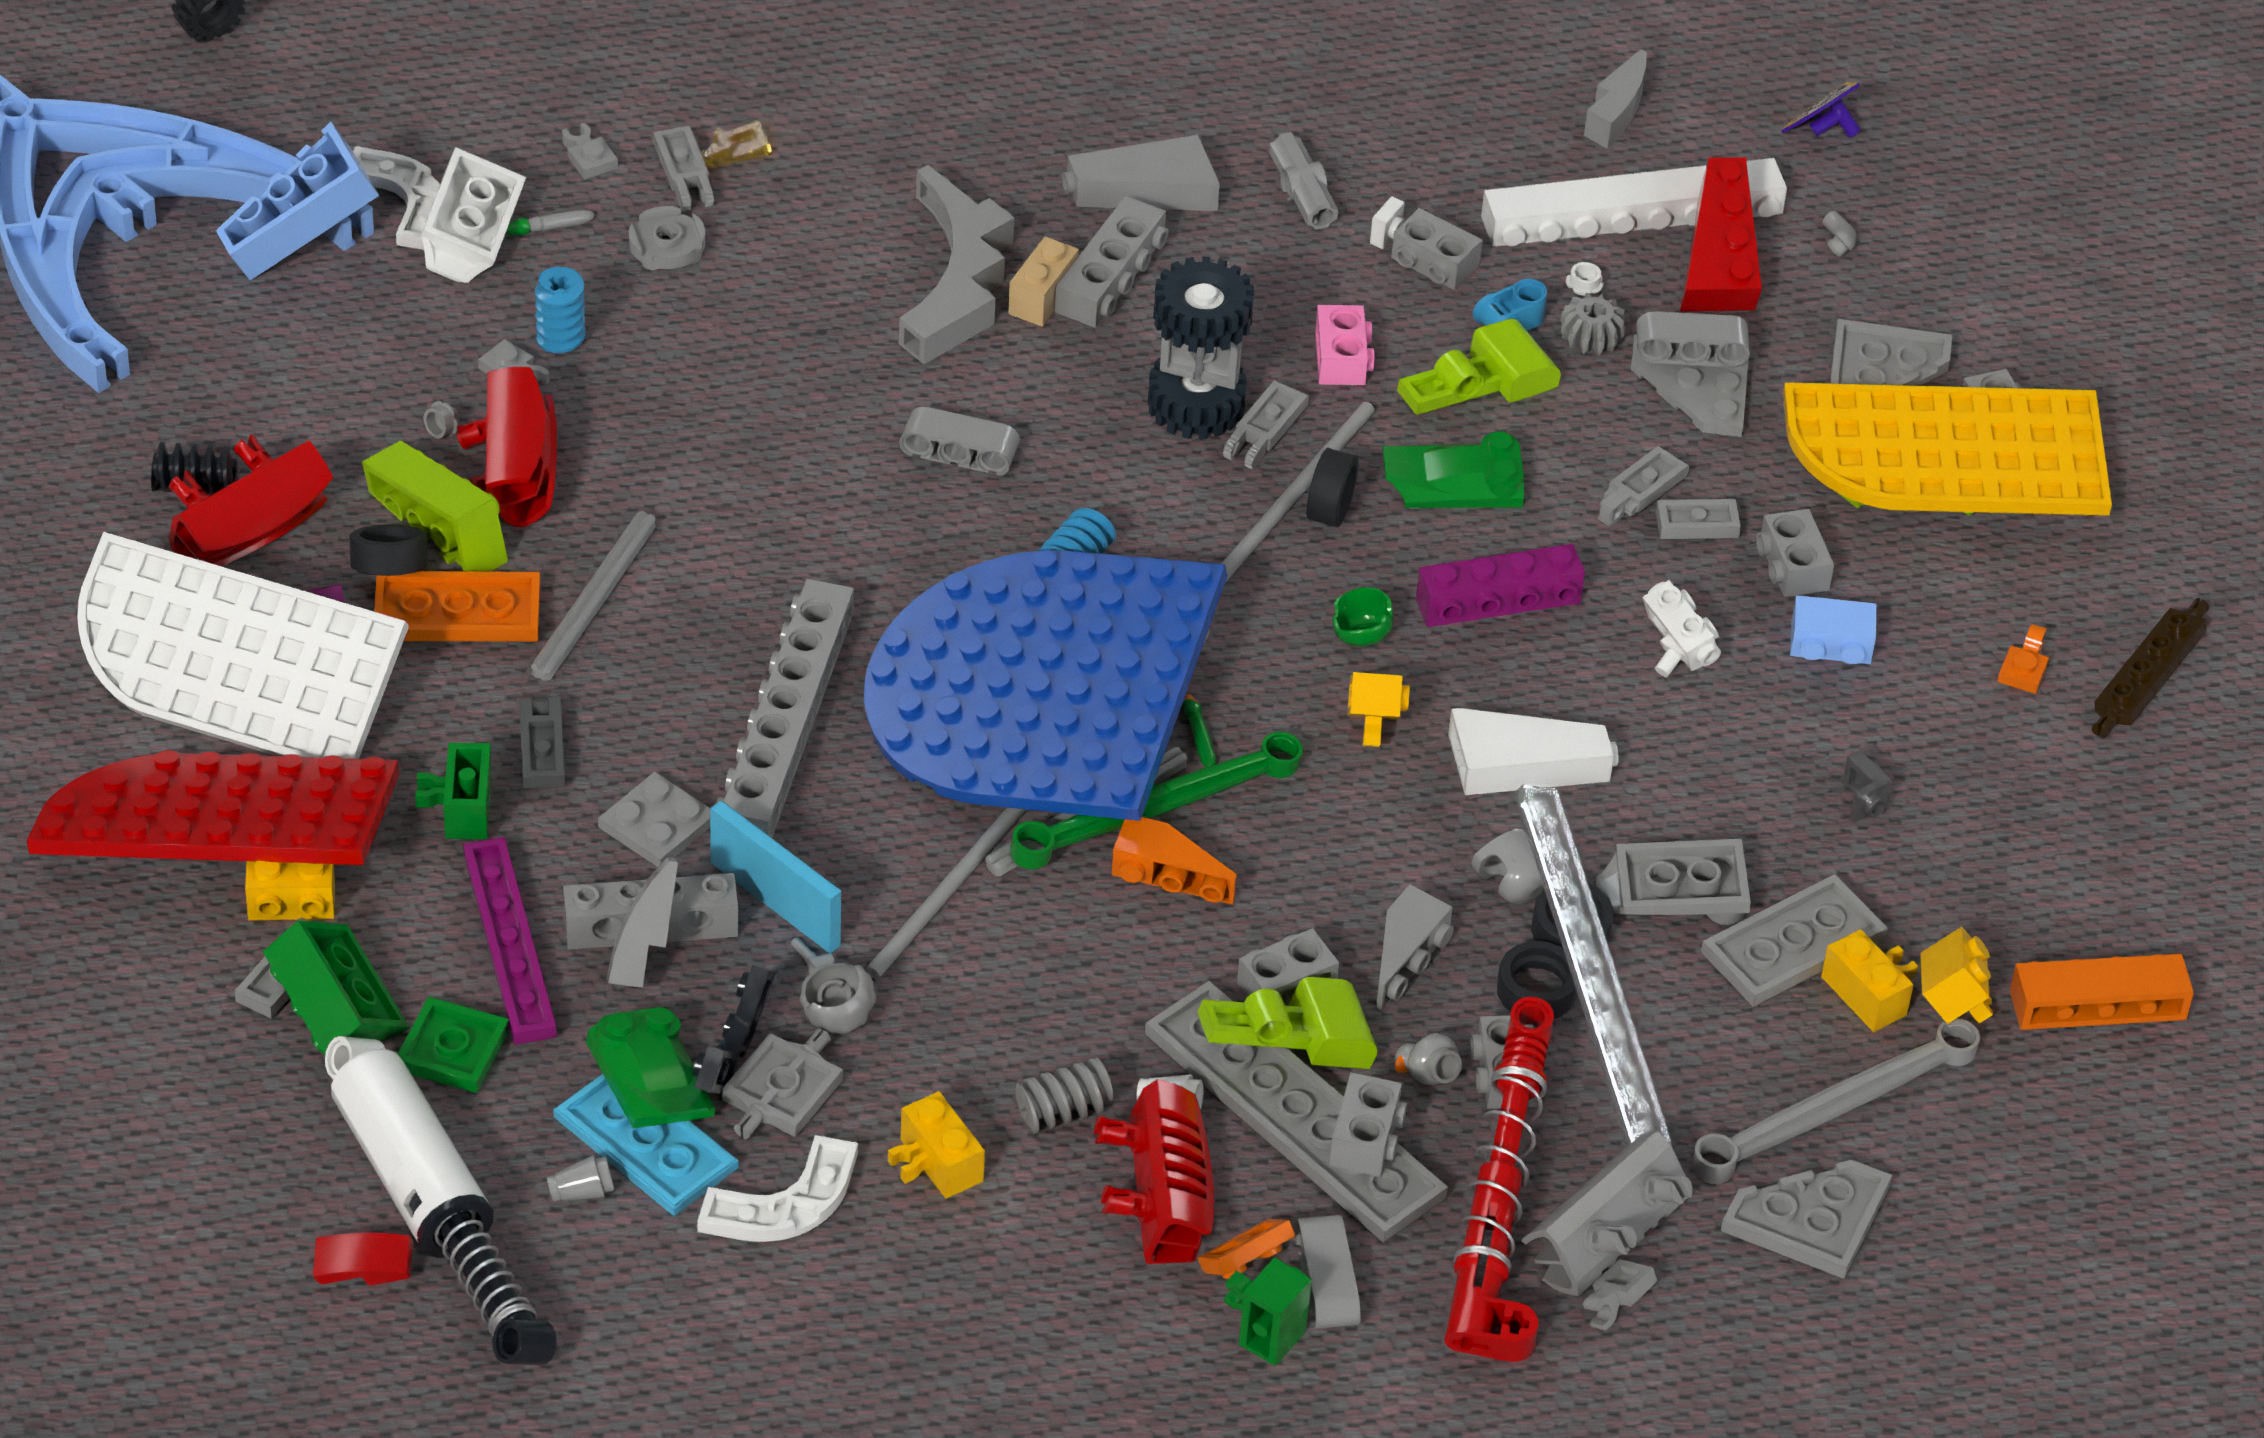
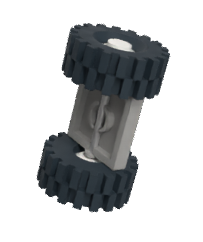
[1147,256,1254,439]

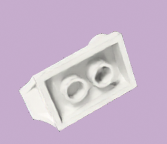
[421,147,526,283]

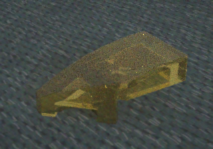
[701,120,772,167]

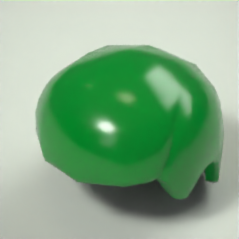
[1332,587,1394,647]

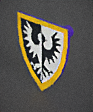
[1781,82,1861,138]

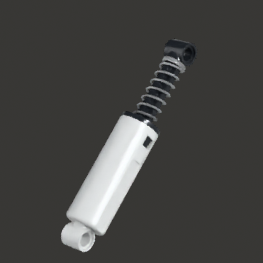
[325,1036,557,1366]

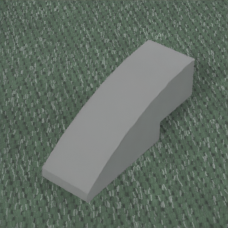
[1584,49,1647,149]
[606,857,678,988]

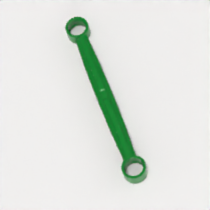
[1010,732,1303,869]

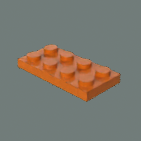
[374,571,540,642]

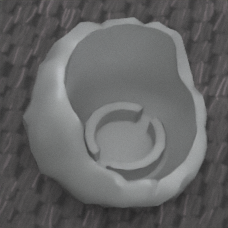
[799,962,877,1035]

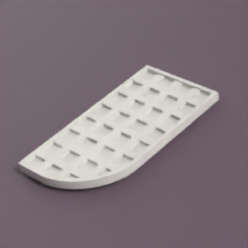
[78,532,409,759]

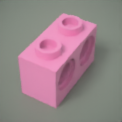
[1315,305,1374,385]

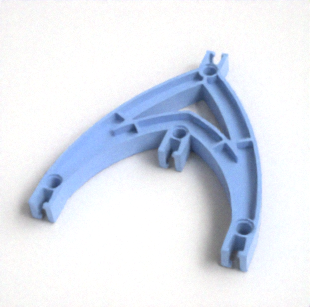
[0,75,374,393]

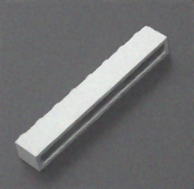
[1481,158,1787,247]

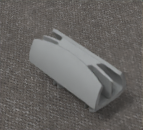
[1521,1130,1693,1296]

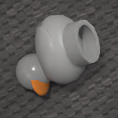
[1395,1032,1462,1086]

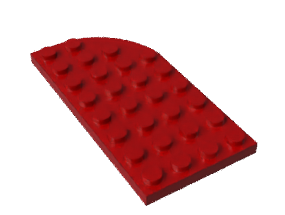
[27,750,400,865]

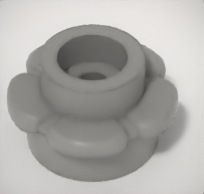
[424,401,460,439]

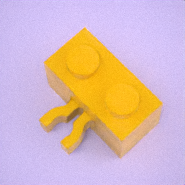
[1347,672,1410,747]
[1920,926,1993,1024]
[1821,929,1919,1032]
[888,1091,985,1199]

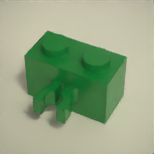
[415,743,492,840]
[1224,1257,1312,1366]

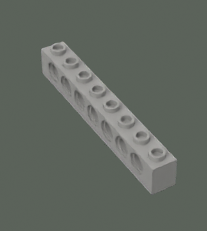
[716,579,854,838]

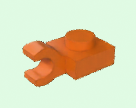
[1997,624,2049,694]

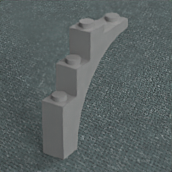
[899,165,1015,364]

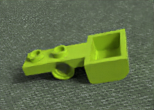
[1397,319,1561,415]
[1197,977,1378,1069]

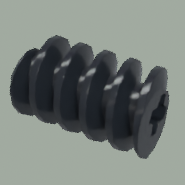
[151,442,238,495]

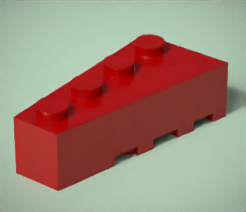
[1680,157,1762,312]

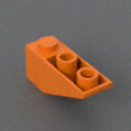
[1111,817,1237,905]

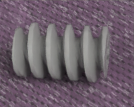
[1015,1058,1113,1134]

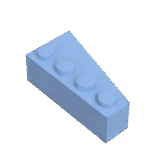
[216,122,379,281]

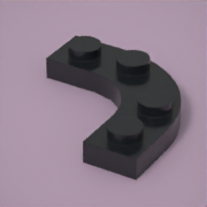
[692,965,776,1094]

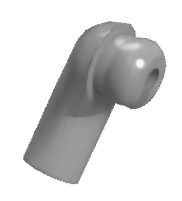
[1822,211,1857,257]

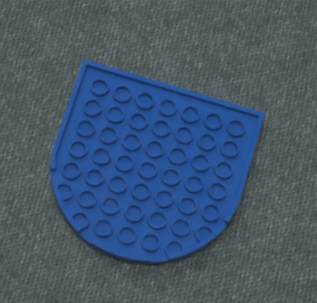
[864,550,1228,821]

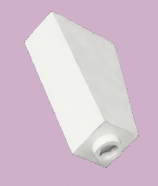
[1448,708,1618,795]

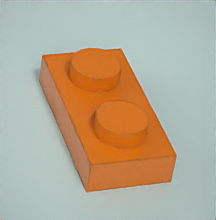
[1197,1218,1296,1279]

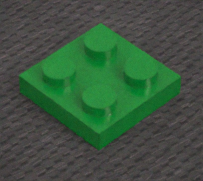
[398,997,510,1093]

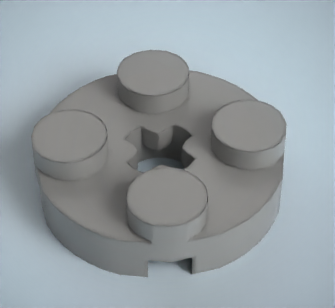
[629,206,706,270]

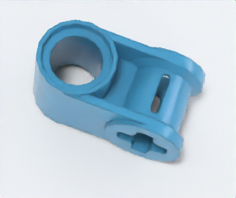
[1472,279,1547,331]

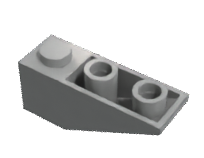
[1376,884,1454,1011]

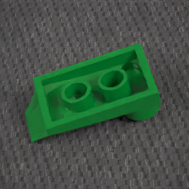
[1382,431,1524,508]
[586,1007,716,1129]

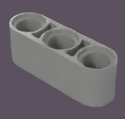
[1636,311,1750,367]
[899,407,1020,476]
[1295,1215,1360,1329]

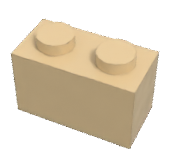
[1008,237,1079,327]

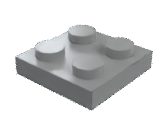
[598,772,710,867]

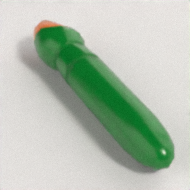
[1182,694,1216,768]

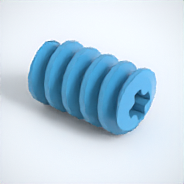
[535,267,586,353]
[1037,508,1116,554]

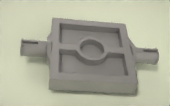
[722,1029,843,1139]

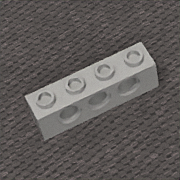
[1055,196,1169,328]
[563,873,738,950]

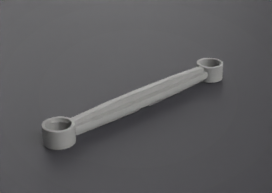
[1691,1018,1980,1184]

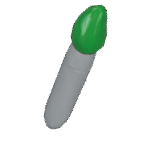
[506,210,595,236]

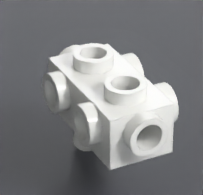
[1642,580,1721,677]

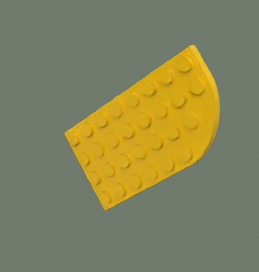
[1783,382,2112,516]

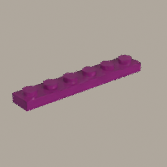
[463,837,557,1045]

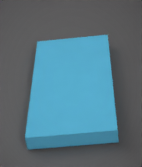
[710,801,841,953]
[553,1074,739,1216]

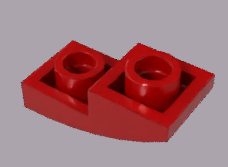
[313,1233,413,1286]

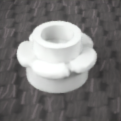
[1566,262,1603,296]

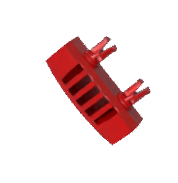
[456,367,557,527]
[169,434,333,567]
[1094,1079,1214,1264]

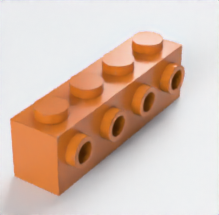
[2009,954,2194,1030]

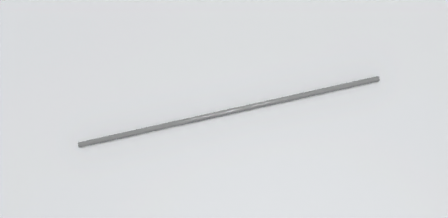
[865,402,1375,980]

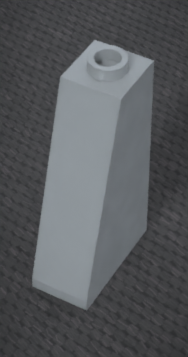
[1062,135,1220,211]

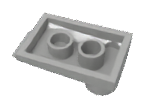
[1596,839,1751,925]

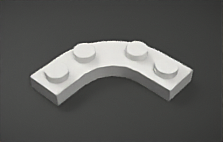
[353,146,440,250]
[698,1135,858,1242]

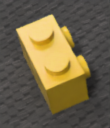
[245,860,335,920]

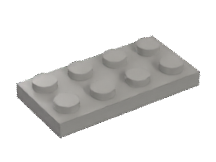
[1701,874,1888,1007]

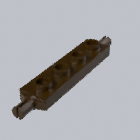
[2092,598,2209,738]

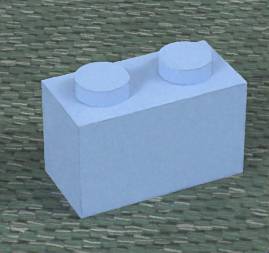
[1790,595,1876,664]

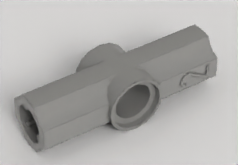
[1269,132,1338,230]

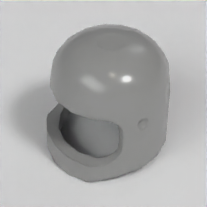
[1471,829,1552,904]

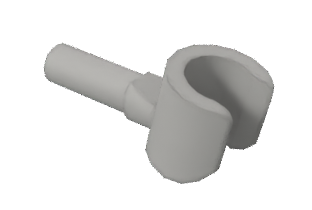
[791,938,835,974]

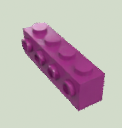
[1416,544,1585,627]

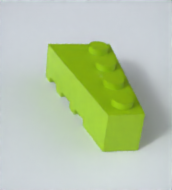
[362,440,508,572]

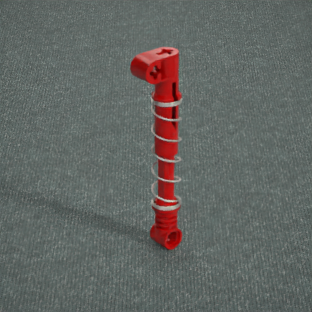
[1444,997,1554,1362]

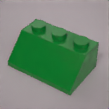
[263,920,410,1055]

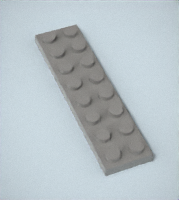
[1145,981,1448,1243]

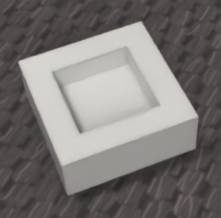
[1370,196,1406,249]

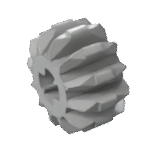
[1561,292,1626,356]

